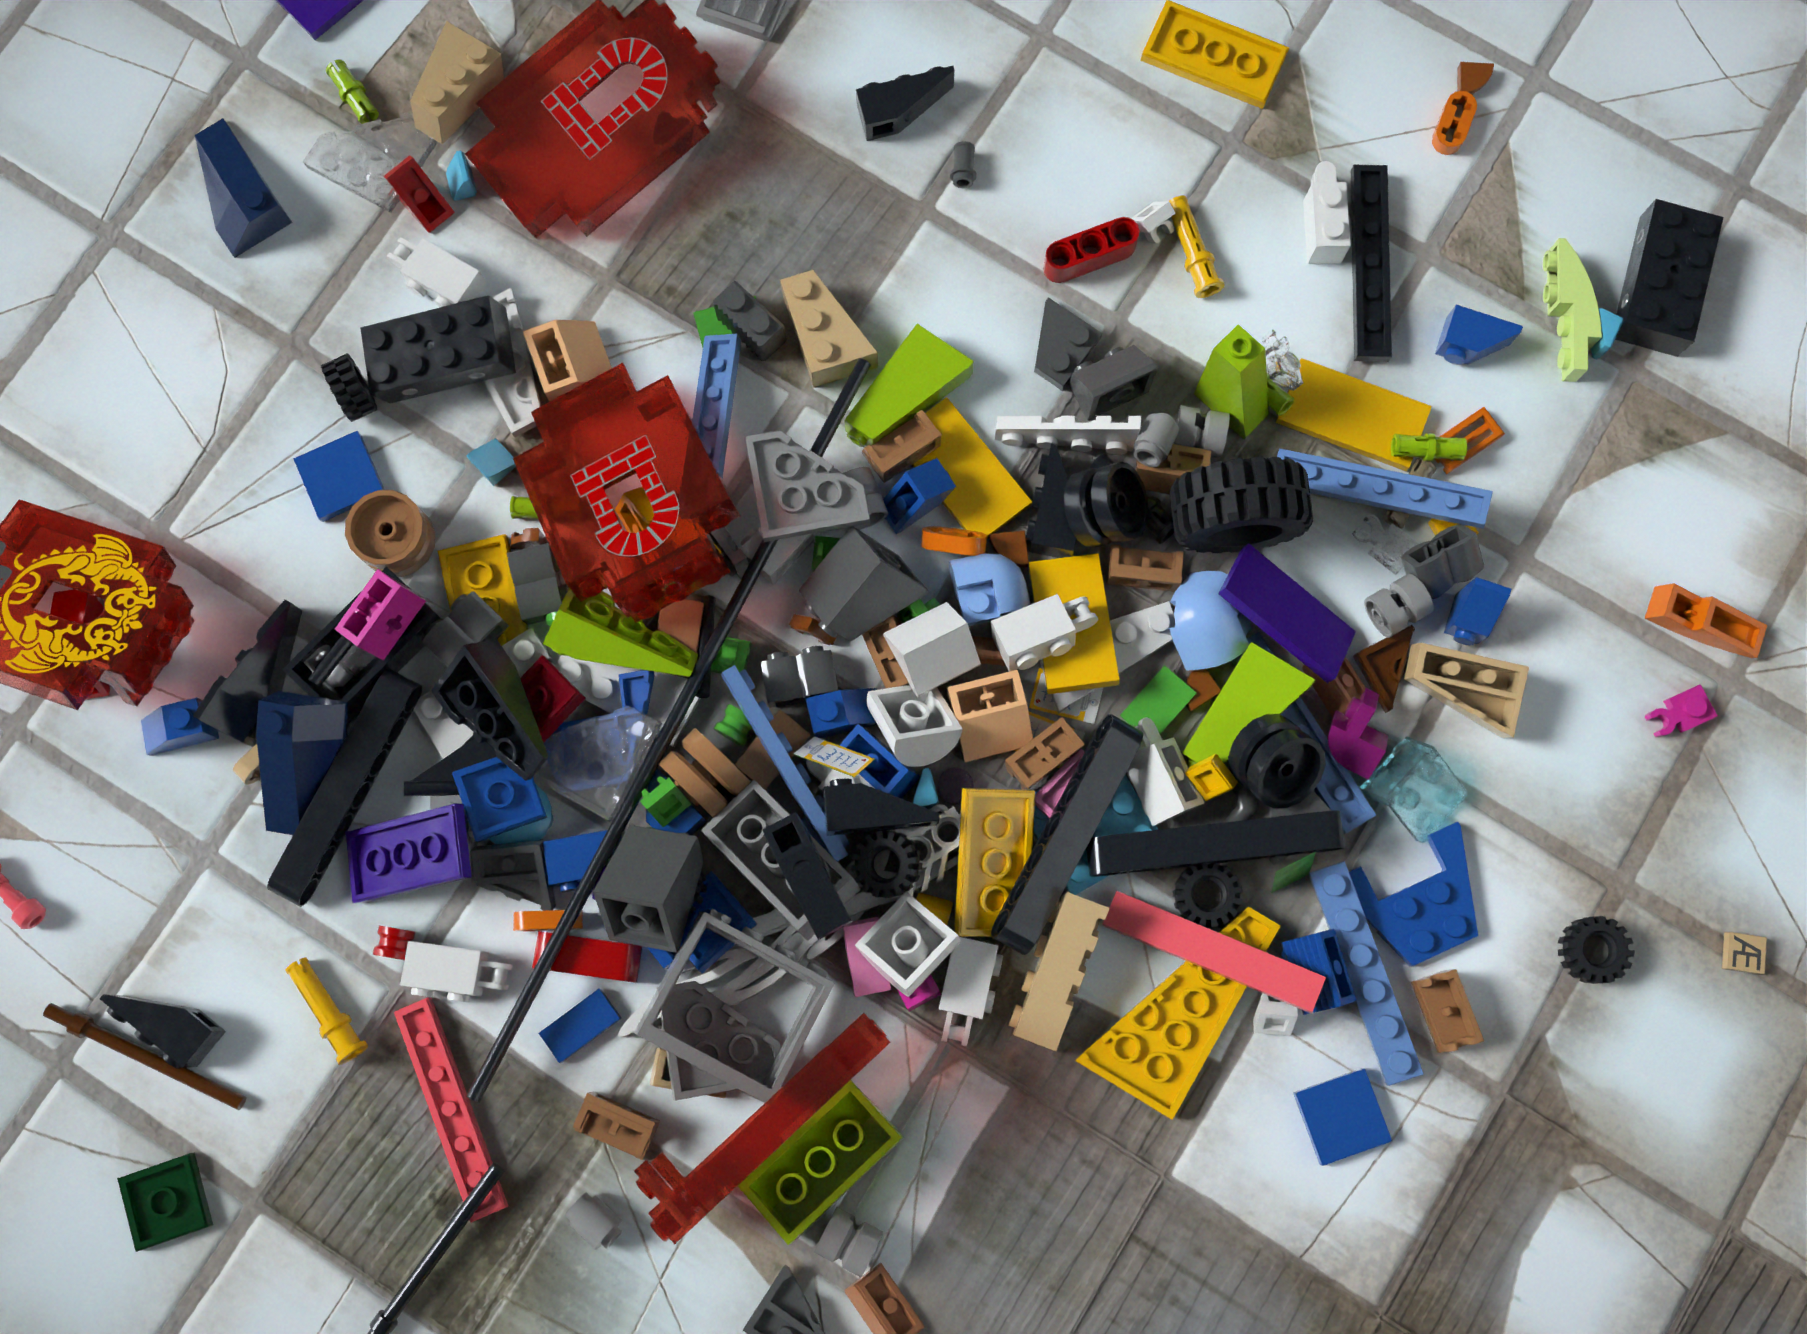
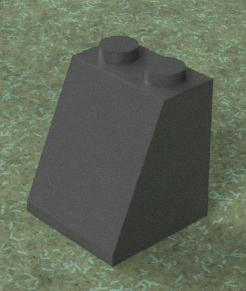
[799,526,928,641]
[593,825,704,953]

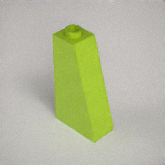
[844,324,974,447]
[1194,324,1269,439]
[1182,642,1315,766]

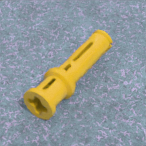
[1169,195,1225,298]
[285,957,368,1065]

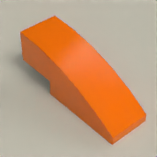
[1645,583,1768,658]

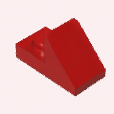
[383,155,455,233]

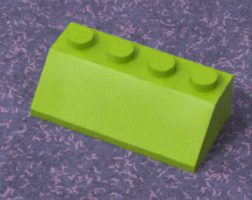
[738,1080,904,1245]

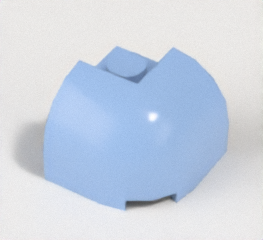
[949,553,1031,626]
[1169,571,1252,671]

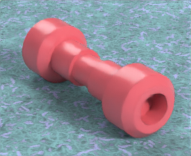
[0,864,46,929]

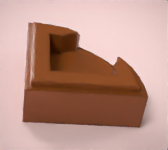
[1457,62,1494,95]
[510,528,547,549]
[989,530,1029,567]
[789,614,838,646]
[1186,669,1221,712]

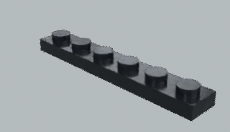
[1350,164,1392,362]

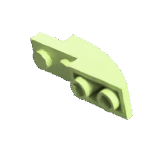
[1543,238,1602,382]

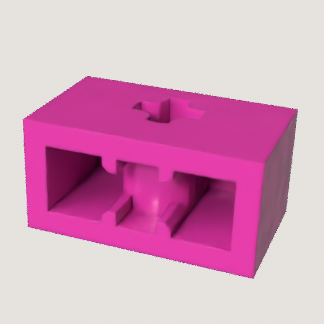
[335,569,426,661]

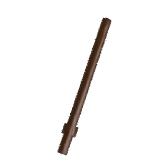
[43,1003,247,1110]

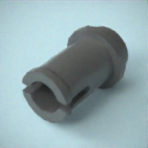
[950,141,977,188]

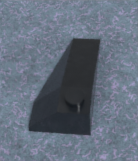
[193,599,303,747]
[431,639,549,781]

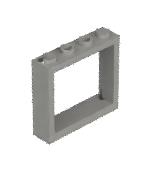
[634,909,835,1106]

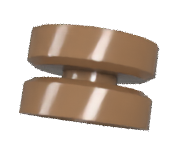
[345,490,435,577]
[659,728,751,818]

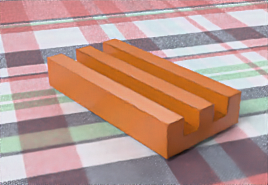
[1435,407,1505,475]

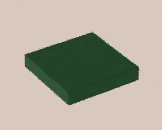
[117,1152,213,1252]

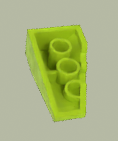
[543,578,698,677]

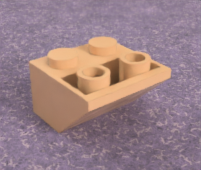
[523,320,618,407]
[947,670,1033,763]

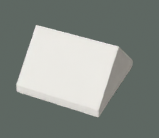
[883,602,981,697]

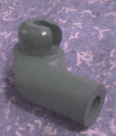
[1225,782,1259,822]

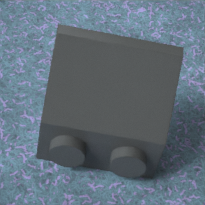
[1069,345,1157,421]

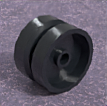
[1064,461,1149,548]
[1228,714,1326,809]

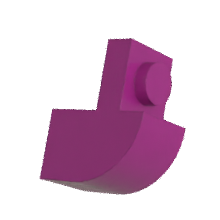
[1328,688,1389,780]

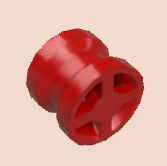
[372,925,416,960]

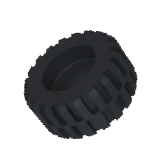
[1170,456,1313,553]

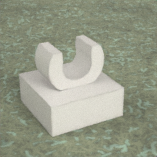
[1131,201,1175,243]
[1253,993,1298,1036]

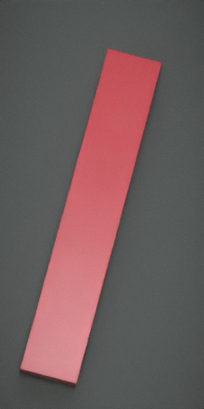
[1102,891,1326,1014]
[394,997,509,1223]

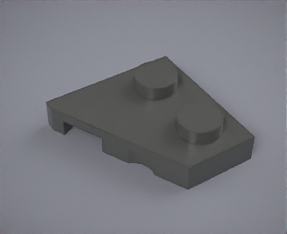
[1034,297,1102,391]
[470,840,556,911]
[743,1265,825,1334]

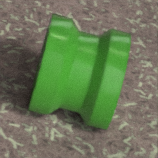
[713,704,753,747]

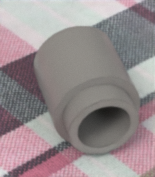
[1134,413,1179,467]
[565,1192,622,1250]

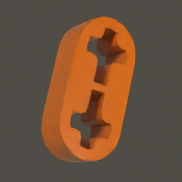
[1432,91,1477,155]
[921,526,987,556]
[513,910,583,932]

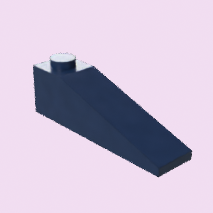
[195,118,293,258]
[256,691,348,835]

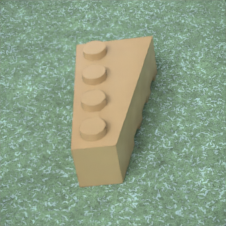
[1008,892,1110,1052]

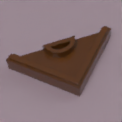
[1353,625,1415,713]

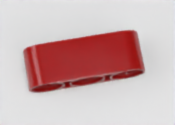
[1043,217,1140,283]
[532,931,643,983]

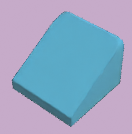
[446,150,477,201]
[1591,308,1623,360]
[466,438,519,486]
[913,768,939,809]

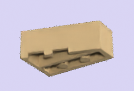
[410,21,504,144]
[780,270,878,388]
[1404,643,1529,738]

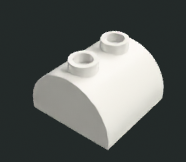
[867,685,963,767]
[855,891,961,997]

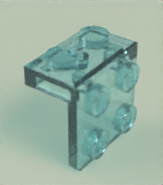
[1359,736,1467,843]

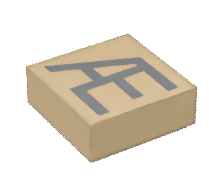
[1722,932,1767,975]

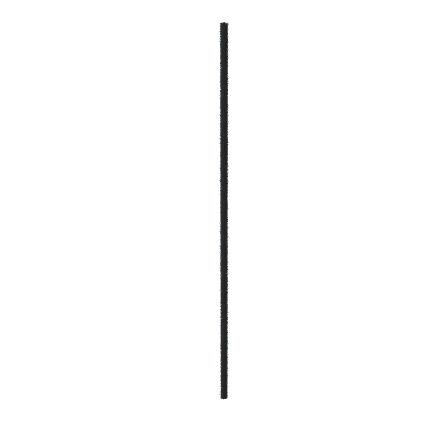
[466,358,871,1103]

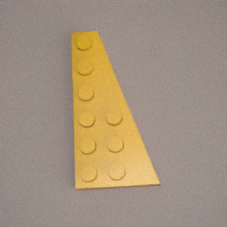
[1074,907,1281,1120]

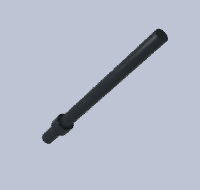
[367,1163,505,1334]

